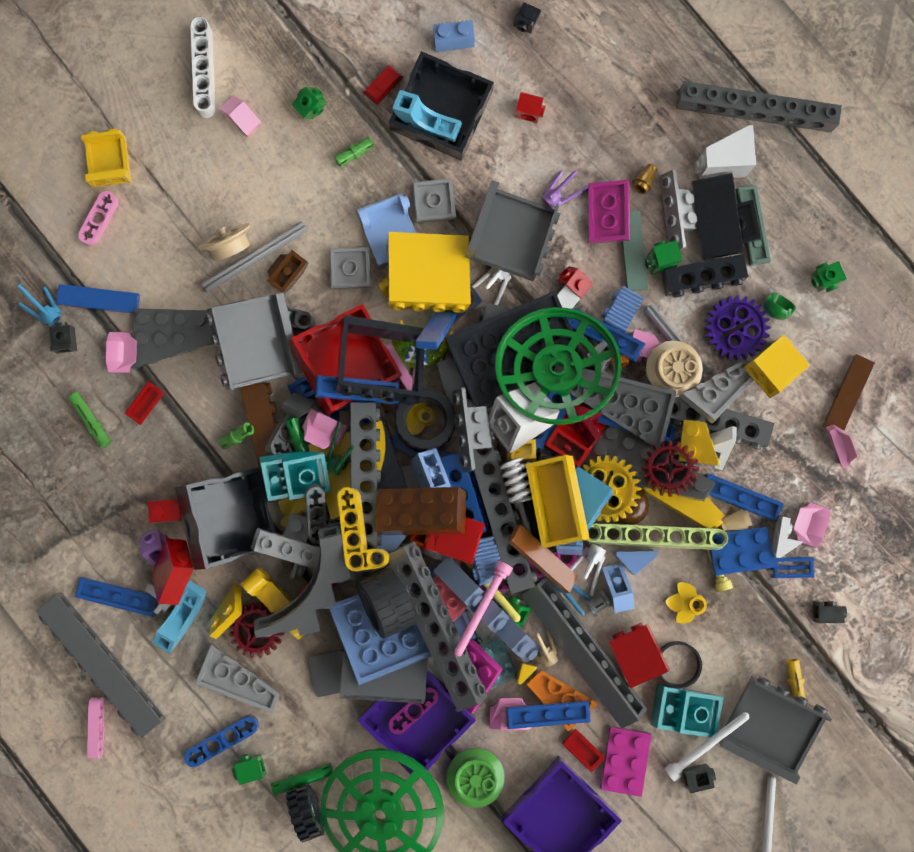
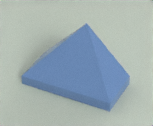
[614,551,658,575]

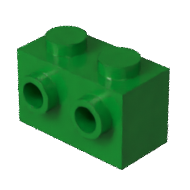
[645,240,683,275]

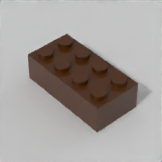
[376,487,466,535]

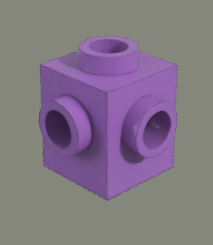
[139,529,168,566]

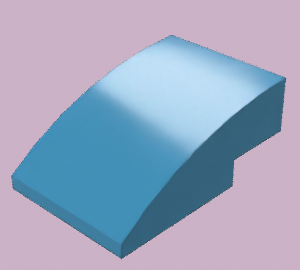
[573,467,613,546]

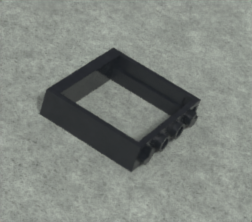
[335,315,425,405]

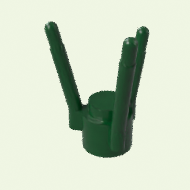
[325,421,367,475]

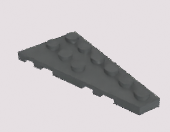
[131,308,213,369]
[554,365,677,449]
[580,425,715,502]

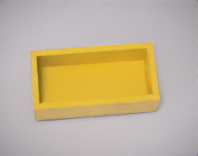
[526,455,590,548]

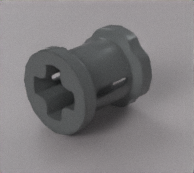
[585,590,612,617]

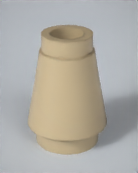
[721,510,752,531]

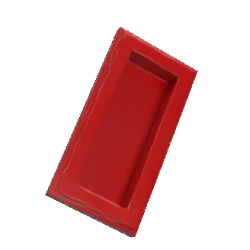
[363,64,404,106]
[124,381,165,425]
[561,728,606,773]

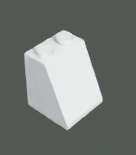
[695,125,756,180]
[488,383,559,453]

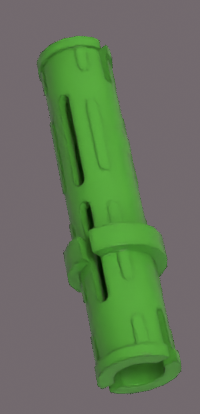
[68,392,112,449]

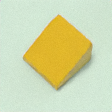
[516,661,537,685]

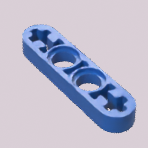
[184,715,259,767]

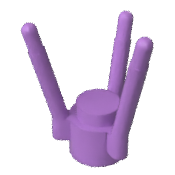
[541,171,589,209]

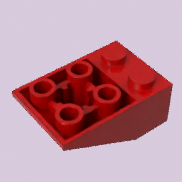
[544,398,606,468]
[409,516,485,564]

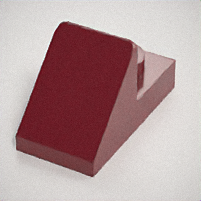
[566,405,602,448]

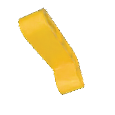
[337,487,389,571]
[241,568,304,640]

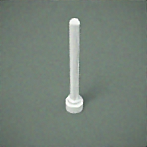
[664,712,749,782]
[763,775,776,852]

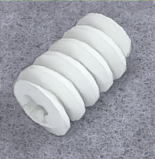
[500,458,532,504]

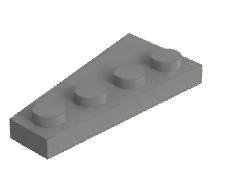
[680,359,754,423]
[195,644,281,713]

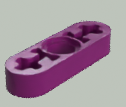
[389,686,438,735]

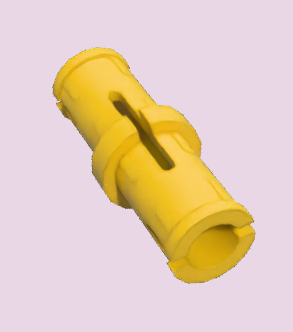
[786,658,806,698]

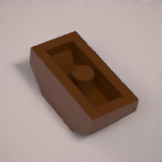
[267,250,309,294]

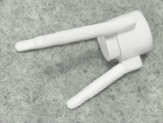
[472,267,511,305]
[569,544,606,596]

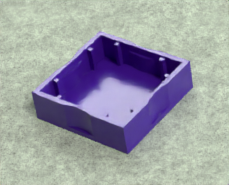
[358,668,476,781]
[502,756,622,852]

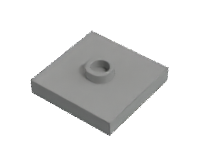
[412,179,456,223]
[330,247,371,289]

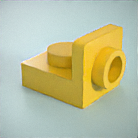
[507,439,537,462]

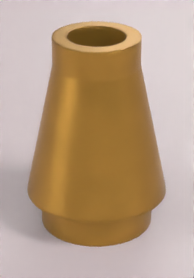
[633,164,658,194]

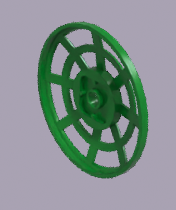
[495,307,621,425]
[321,748,444,852]

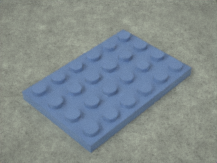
[329,563,476,686]

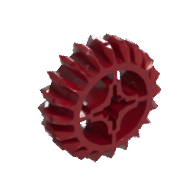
[642,440,699,497]
[229,602,285,658]

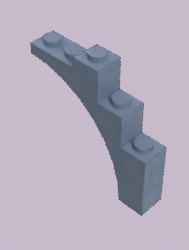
[433,556,541,663]

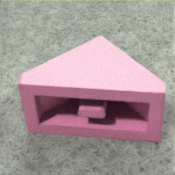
[219,95,261,137]

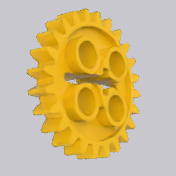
[583,455,642,522]

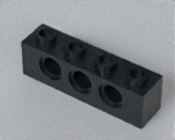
[661,254,749,298]

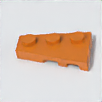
[526,670,598,731]

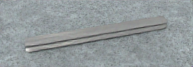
[202,222,307,292]

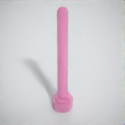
[454,561,513,657]

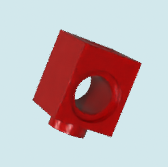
[515,92,546,123]

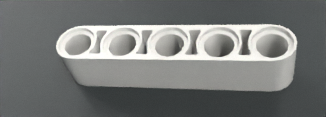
[190,17,215,118]

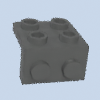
[308,649,344,697]

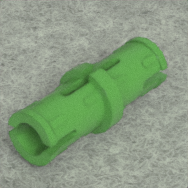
[334,136,375,167]
[218,422,254,449]

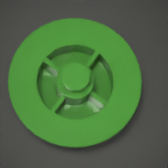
[447,748,505,808]

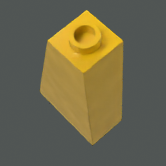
[642,488,725,529]

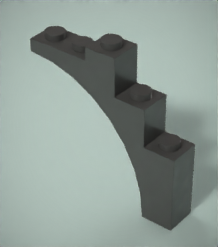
[254,525,351,638]

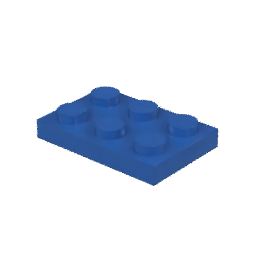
[709,527,776,576]

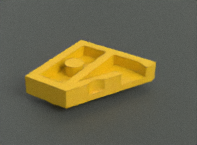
[679,420,720,466]
[209,584,242,639]

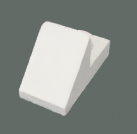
[709,426,737,470]
[772,517,803,558]

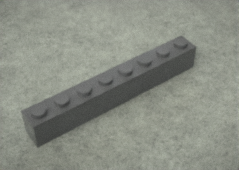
[521,576,647,728]
[36,593,166,738]

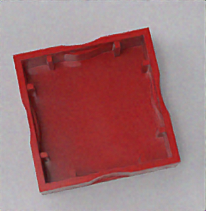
[288,304,402,416]

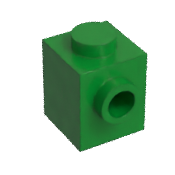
[232,754,267,785]

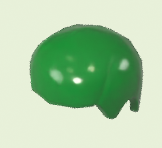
[763,292,796,320]

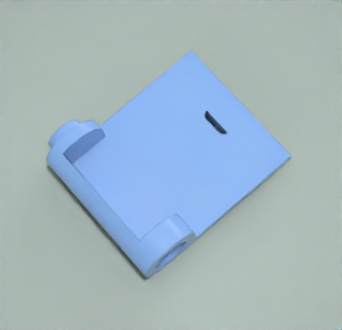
[356,193,416,267]

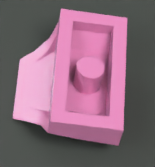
[106,332,137,373]
[302,409,348,449]
[825,425,858,468]
[793,503,830,548]
[490,698,531,730]

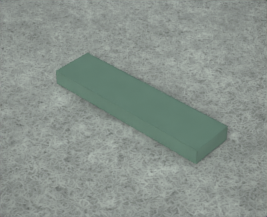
[735,185,771,266]
[622,211,648,291]

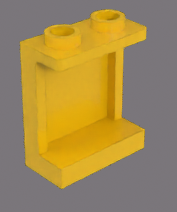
[81,129,131,188]
[743,335,810,398]

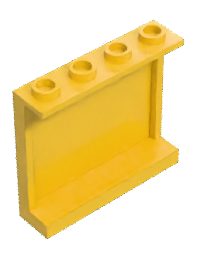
[386,232,471,313]

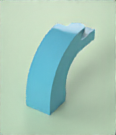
[392,90,462,142]
[152,580,207,654]

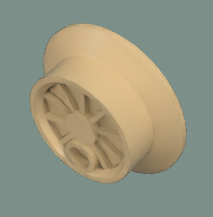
[198,223,250,261]
[646,341,703,397]

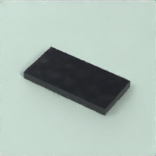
[692,173,744,260]

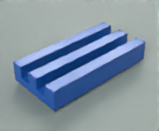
[772,557,815,578]

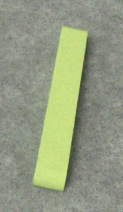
[585,523,728,550]

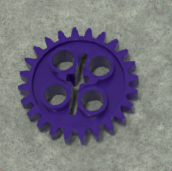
[704,295,771,361]

